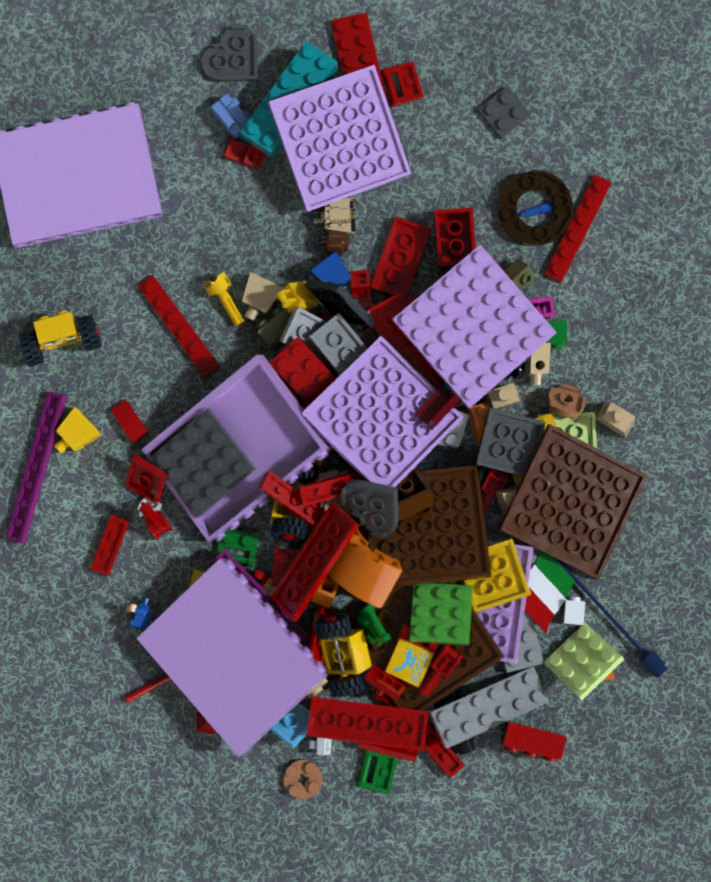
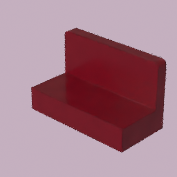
[416,387,461,430]

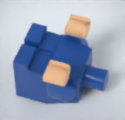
[125,597,152,631]

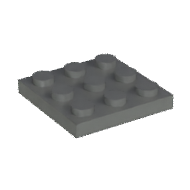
[475,408,546,476]

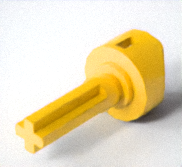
[203,272,244,326]

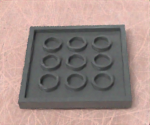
[151,408,256,518]

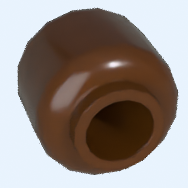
[321,230,350,256]

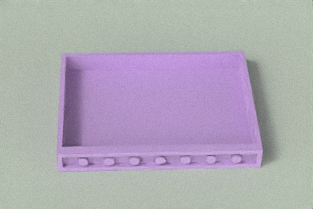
[0,102,163,248]
[142,355,331,542]
[137,559,328,756]

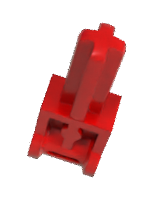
[481,468,510,517]
[139,502,173,540]
[419,644,464,697]

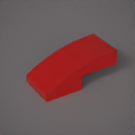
[223,138,266,170]
[350,270,372,310]
[111,399,149,443]

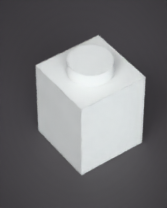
[562,597,585,625]

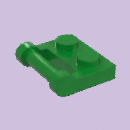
[216,529,259,568]
[356,604,391,648]
[355,750,398,794]

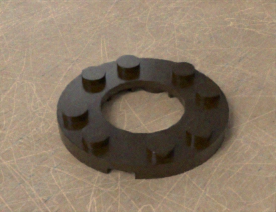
[497,170,574,246]

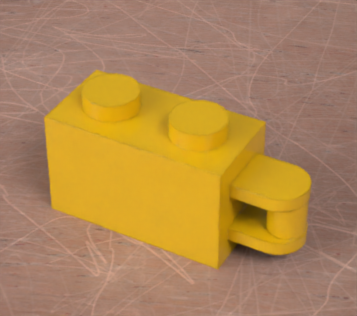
[276,281,319,313]

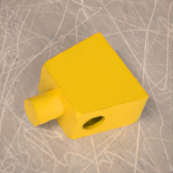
[54,407,102,454]

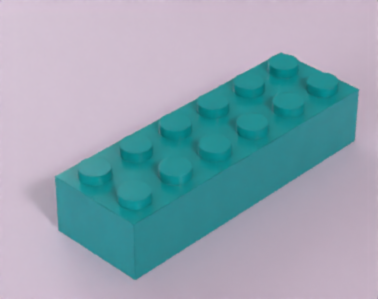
[240,41,338,159]

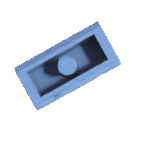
[210,94,251,140]

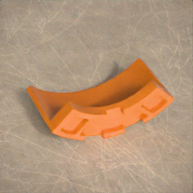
[328,529,402,608]

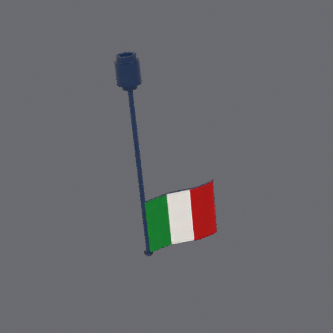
[525,551,667,678]

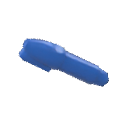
[519,203,554,217]

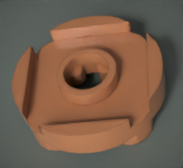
[547,384,586,419]
[284,759,323,799]

